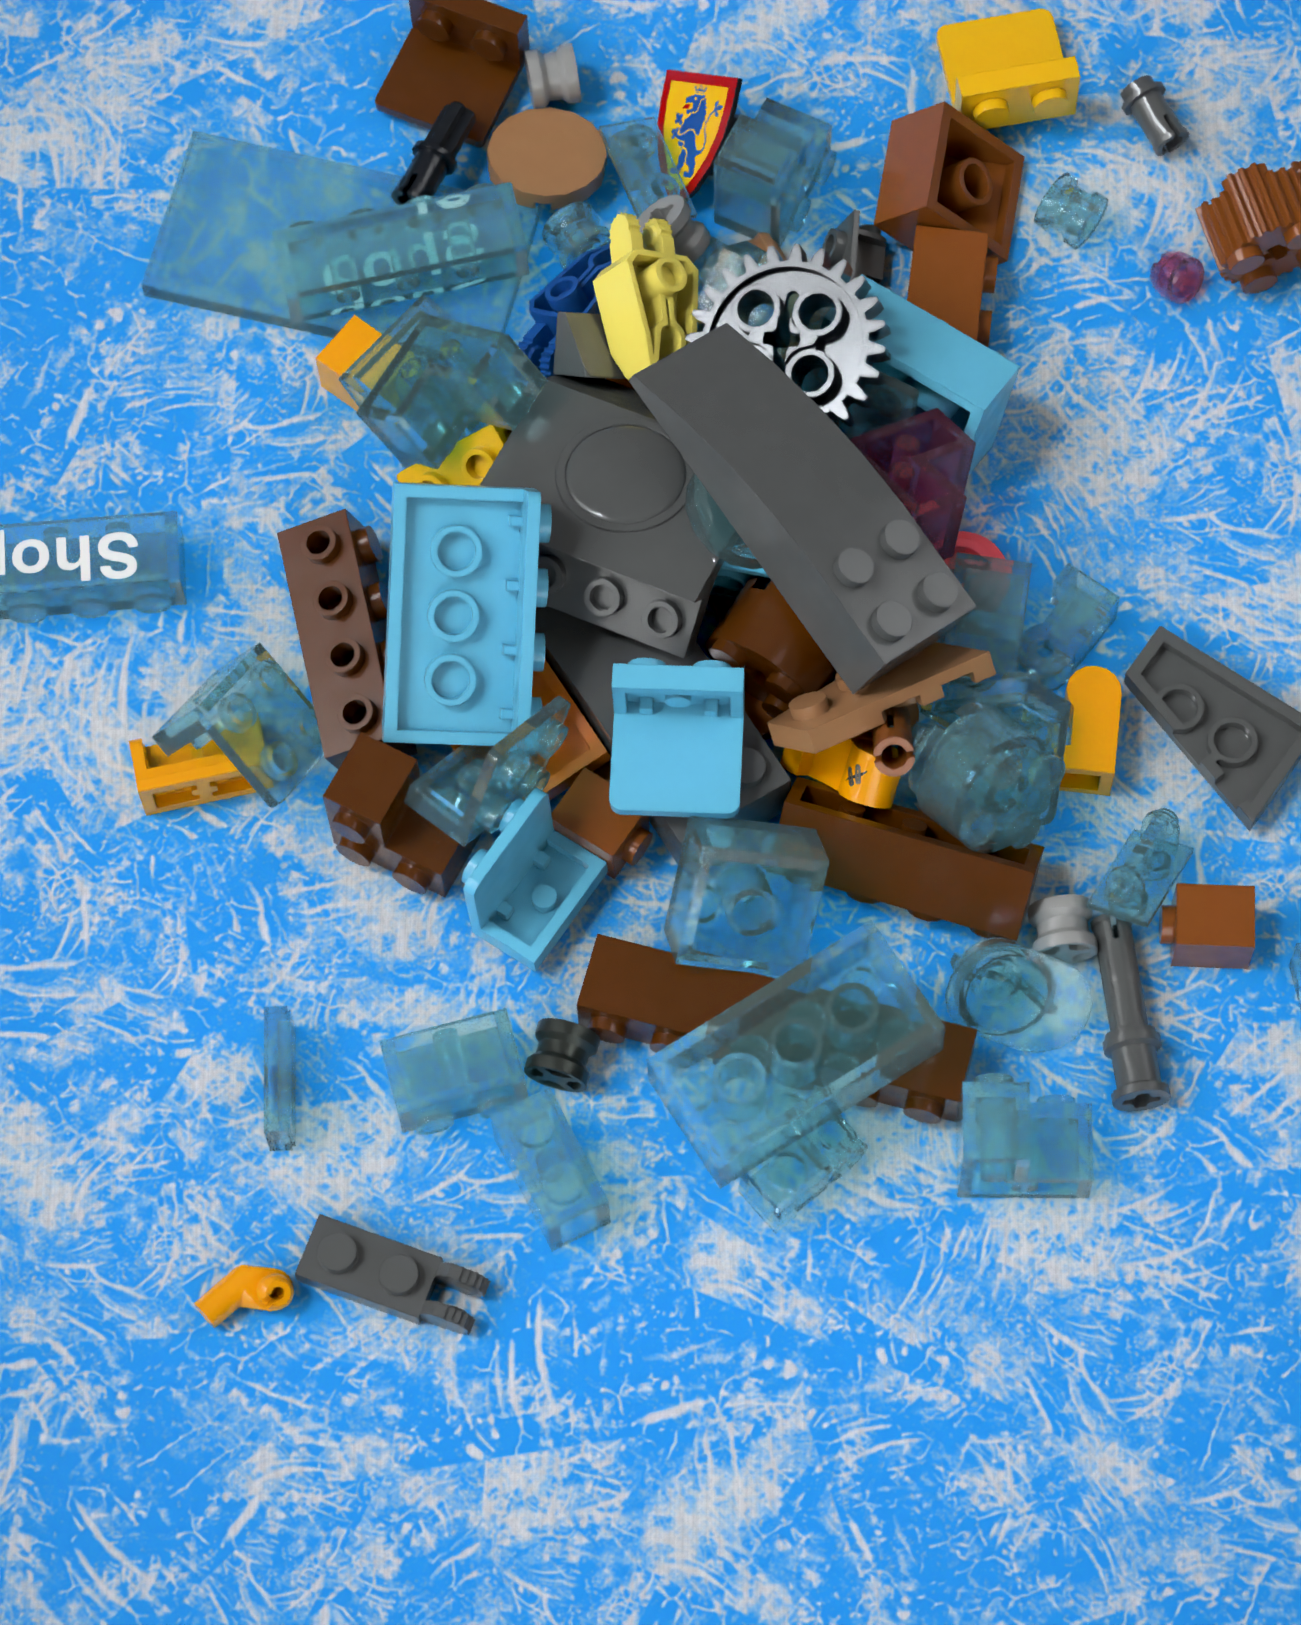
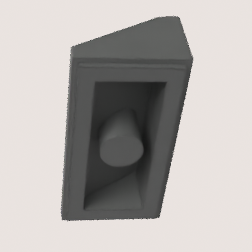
[553,311,627,379]

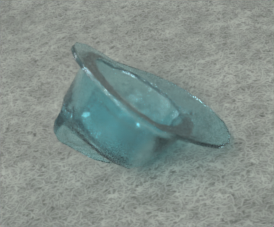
[945,937,1093,1053]

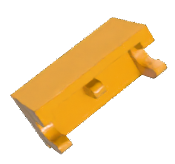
[129,715,270,816]

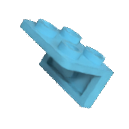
[609,658,745,819]
[462,788,608,972]

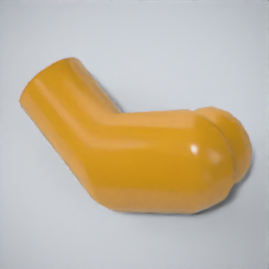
[193,1264,294,1328]

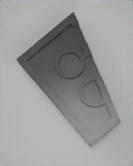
[1124,626,1301,832]

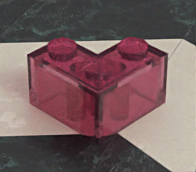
[850,408,976,560]

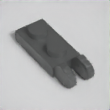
[295,1214,490,1335]

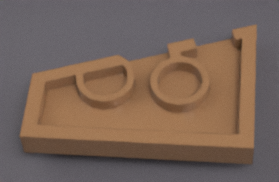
[767,642,996,754]

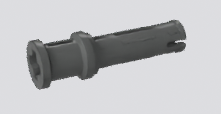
[1090,912,1171,1112]

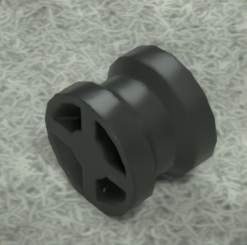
[524,1018,600,1092]

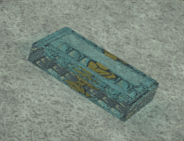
[264,1006,296,1151]

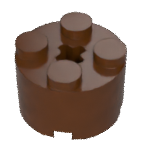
[705,578,837,718]

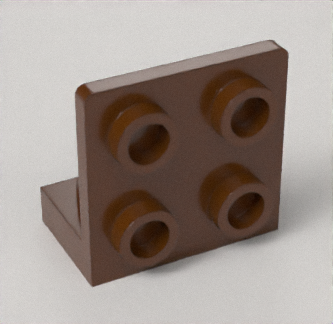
[375,0,530,147]

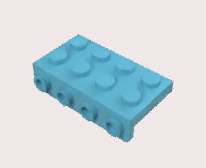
[382,482,552,751]

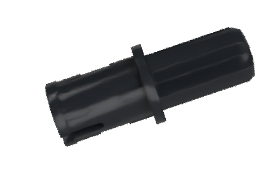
[391,101,476,215]

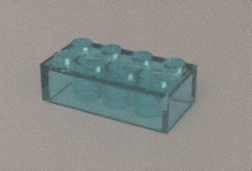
[646,920,946,1189]

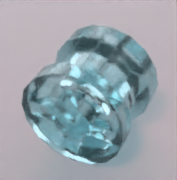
[1034,172,1109,250]
[542,201,611,270]

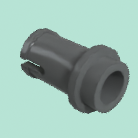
[1120,75,1189,156]

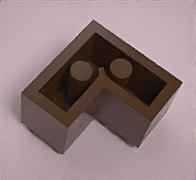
[323,732,482,897]

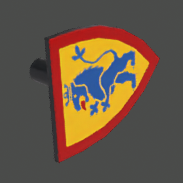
[657,69,757,202]

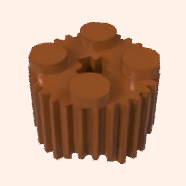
[1195,161,1301,294]

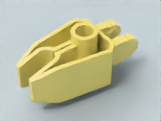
[592,213,699,381]

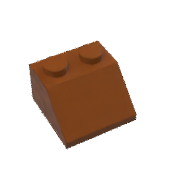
[874,101,1025,264]

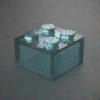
[664,816,830,979]

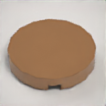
[487,107,607,210]

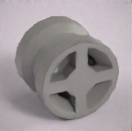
[524,43,581,109]
[638,195,711,263]
[1027,894,1098,965]

